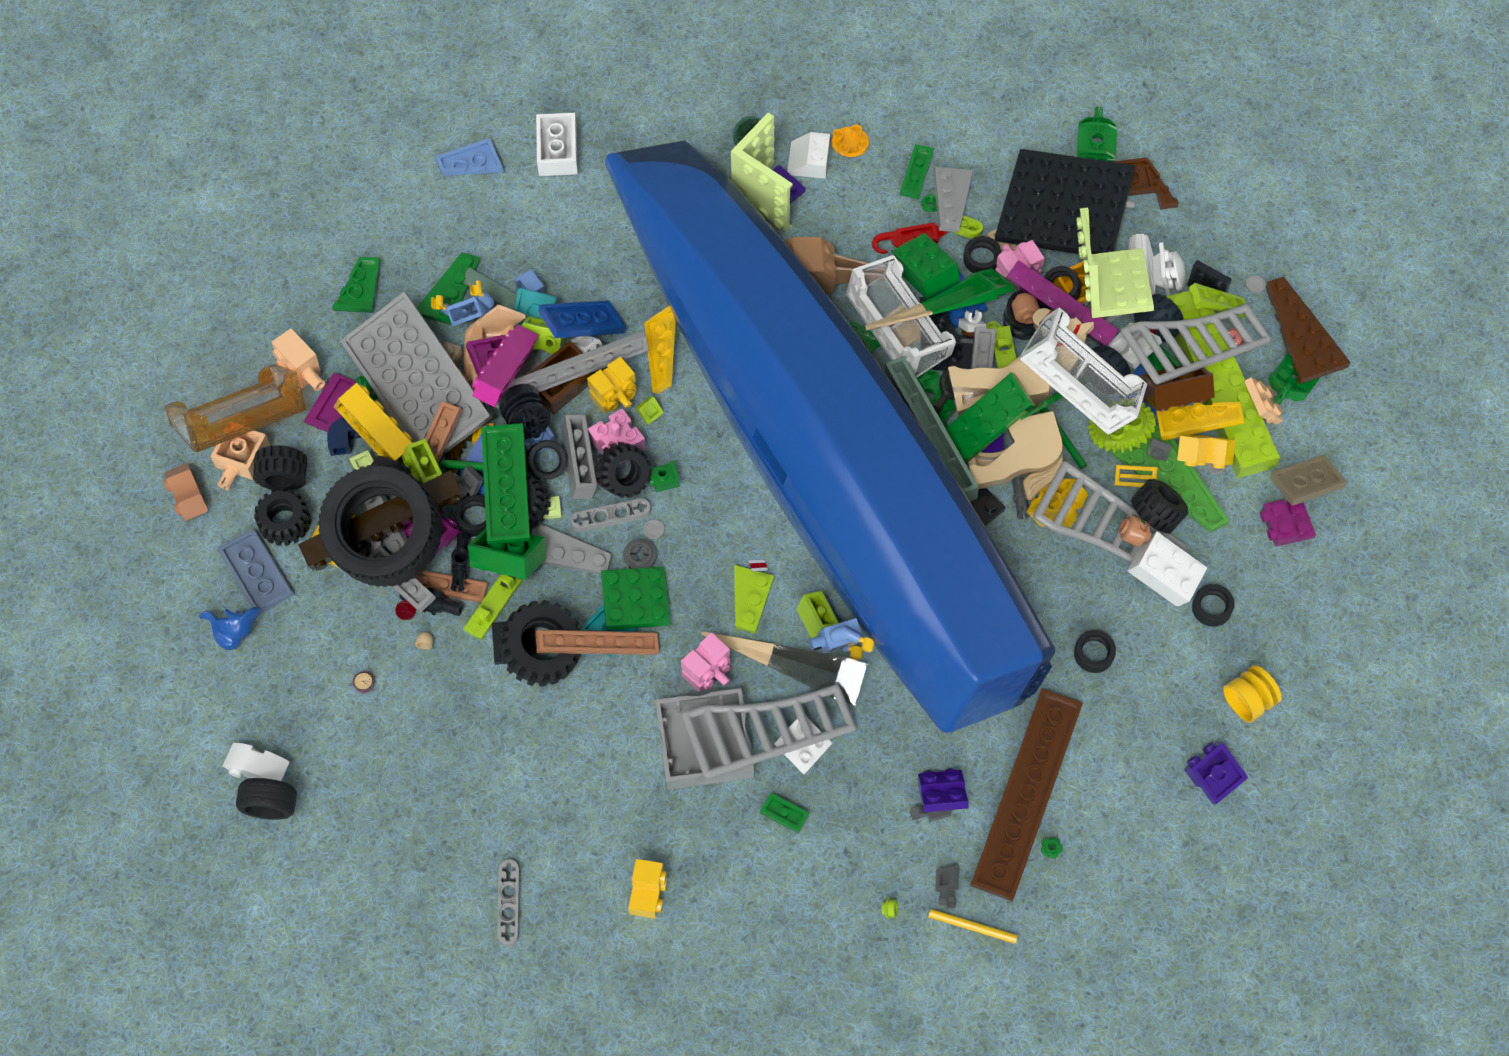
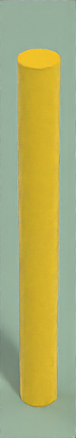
[928,909,1018,944]

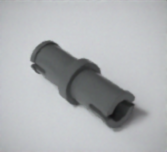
[1012,477,1030,519]

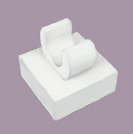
[959,310,986,332]

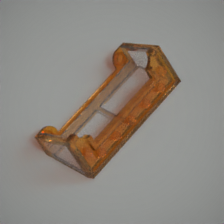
[164,364,306,452]

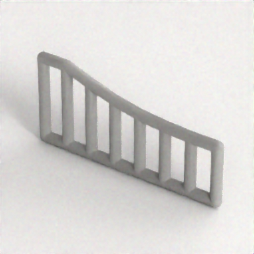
[1121,304,1271,385]
[1033,461,1187,563]
[681,684,856,779]

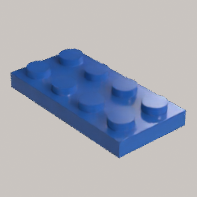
[538,300,626,338]

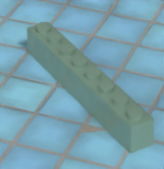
[885,356,979,501]

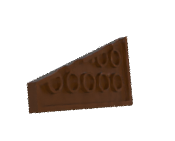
[1265,276,1351,384]

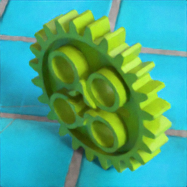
[1088,399,1156,453]

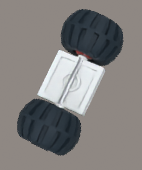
[1082,294,1184,395]

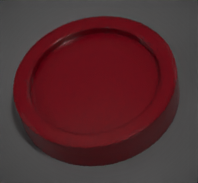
[395,600,417,620]

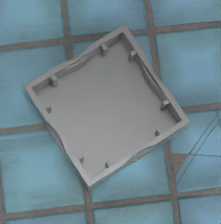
[655,688,754,790]

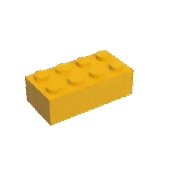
[334,383,412,462]

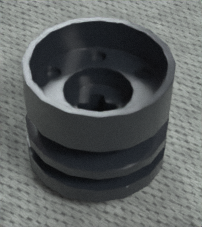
[498,384,551,439]

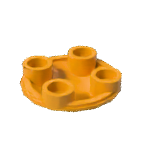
[831,124,870,157]

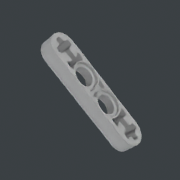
[571,498,651,532]
[497,859,520,947]

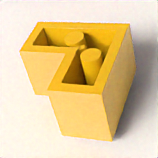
[1177,434,1236,469]
[628,859,668,919]

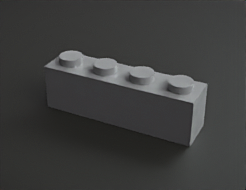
[561,415,597,499]

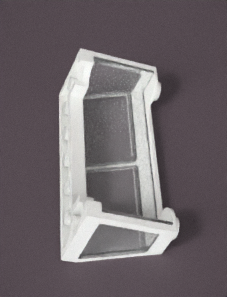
[846,255,956,378]
[1020,307,1147,435]

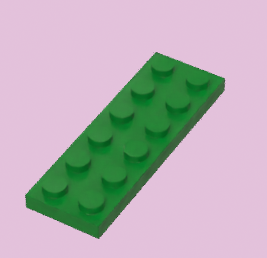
[945,372,1035,464]
[481,423,530,545]

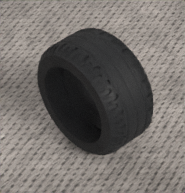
[236,778,297,820]

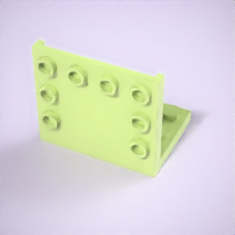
[731,113,793,232]
[1077,208,1154,318]

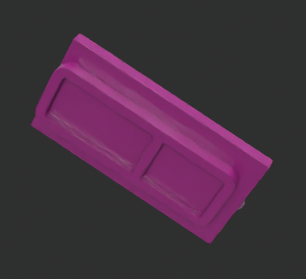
[304,372,356,433]

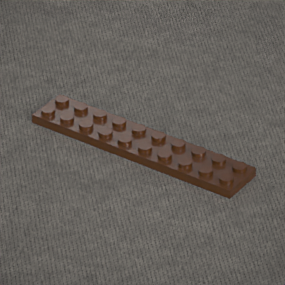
[971,689,1083,902]

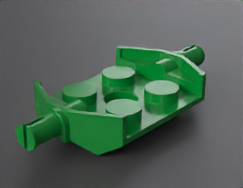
[1076,106,1118,162]
[1269,354,1321,404]
[916,369,956,428]

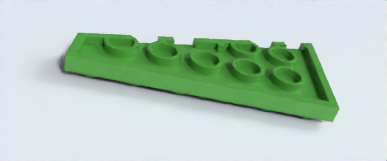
[1109,425,1229,533]

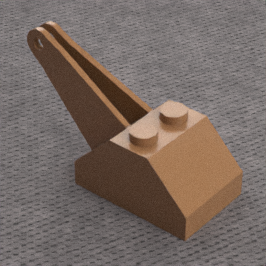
[784,237,887,296]

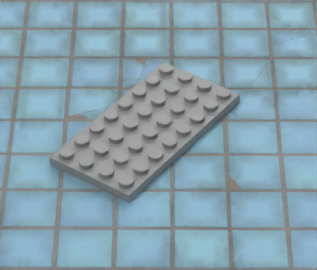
[340,292,493,456]

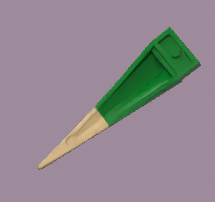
[866,268,1014,330]

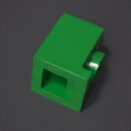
[648,460,680,493]

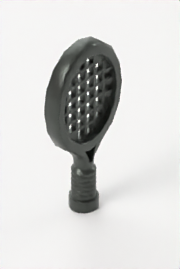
[933,369,955,413]

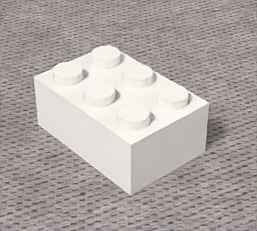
[536,113,578,176]
[1127,532,1207,606]

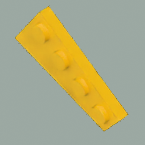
[644,306,676,394]
[1156,402,1245,441]

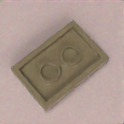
[1270,455,1347,506]

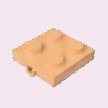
[1244,377,1283,424]

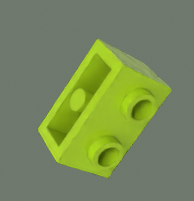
[522,316,565,354]
[402,439,442,484]
[796,591,839,638]

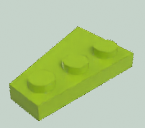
[734,565,774,634]

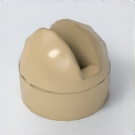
[415,632,433,650]

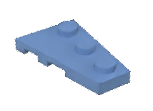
[435,138,503,176]

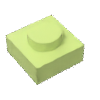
[349,450,374,470]
[543,496,561,519]

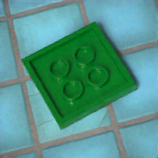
[601,567,670,630]

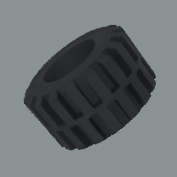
[594,442,652,498]
[253,445,307,491]
[526,474,551,529]
[1131,479,1189,534]
[254,488,311,546]

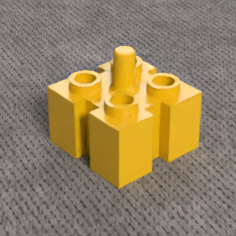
[587,356,637,414]
[1026,479,1088,528]

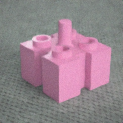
[995,240,1045,294]
[588,409,646,465]
[681,632,731,693]

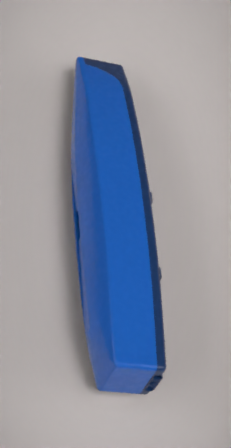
[605,140,1055,733]

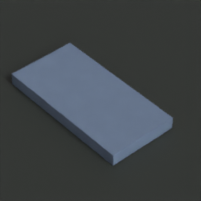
[217,529,294,614]

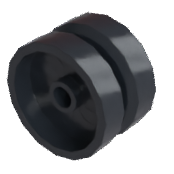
[1002,290,1050,340]

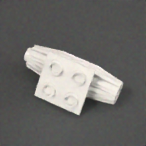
[1128,234,1174,296]

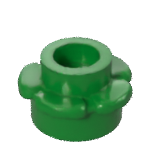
[921,194,937,212]
[1041,837,1063,859]

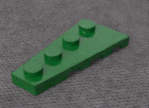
[417,252,481,326]

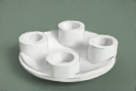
[1169,251,1187,291]

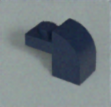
[327,417,362,456]

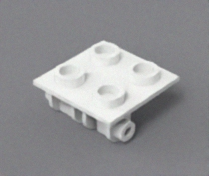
[774,718,832,774]

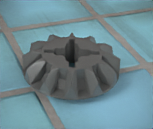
[623,539,657,568]

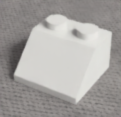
[787,132,830,178]

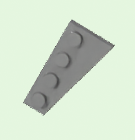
[933,167,973,232]
[531,523,612,574]

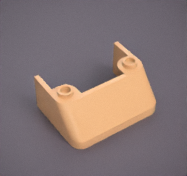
[464,305,525,390]

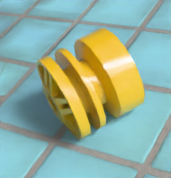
[1223,665,1282,723]

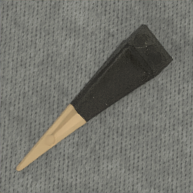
[701,632,868,706]

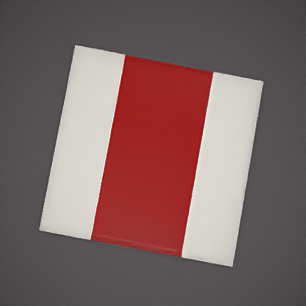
[748,560,768,572]

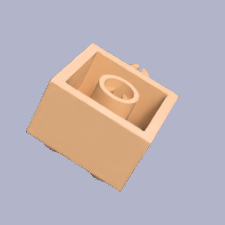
[272,328,325,391]
[210,422,270,490]

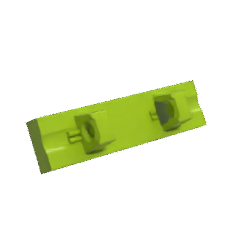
[1189,283,1246,318]
[992,326,1016,369]
[463,575,524,641]

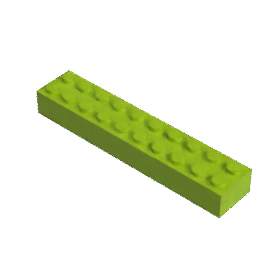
[1167,290,1280,479]

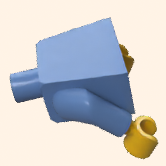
[431,280,494,326]
[809,618,874,661]

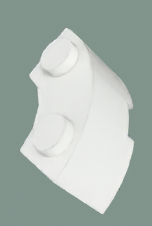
[223,743,289,781]

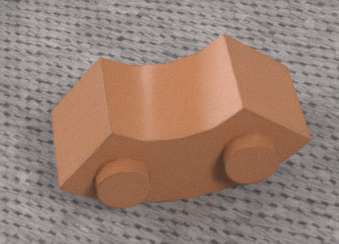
[163,463,208,521]

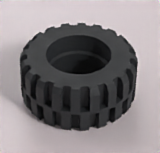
[499,600,582,687]

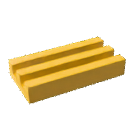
[1114,465,1159,487]

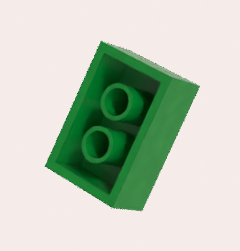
[891,233,960,300]
[468,528,546,580]

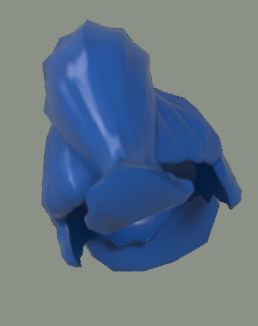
[199,607,262,650]

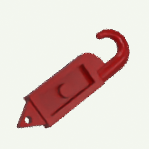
[872,222,949,254]

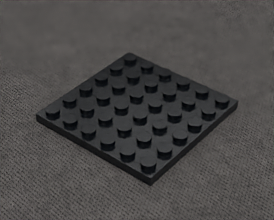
[995,149,1136,254]

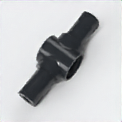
[450,533,470,592]
[399,588,463,616]

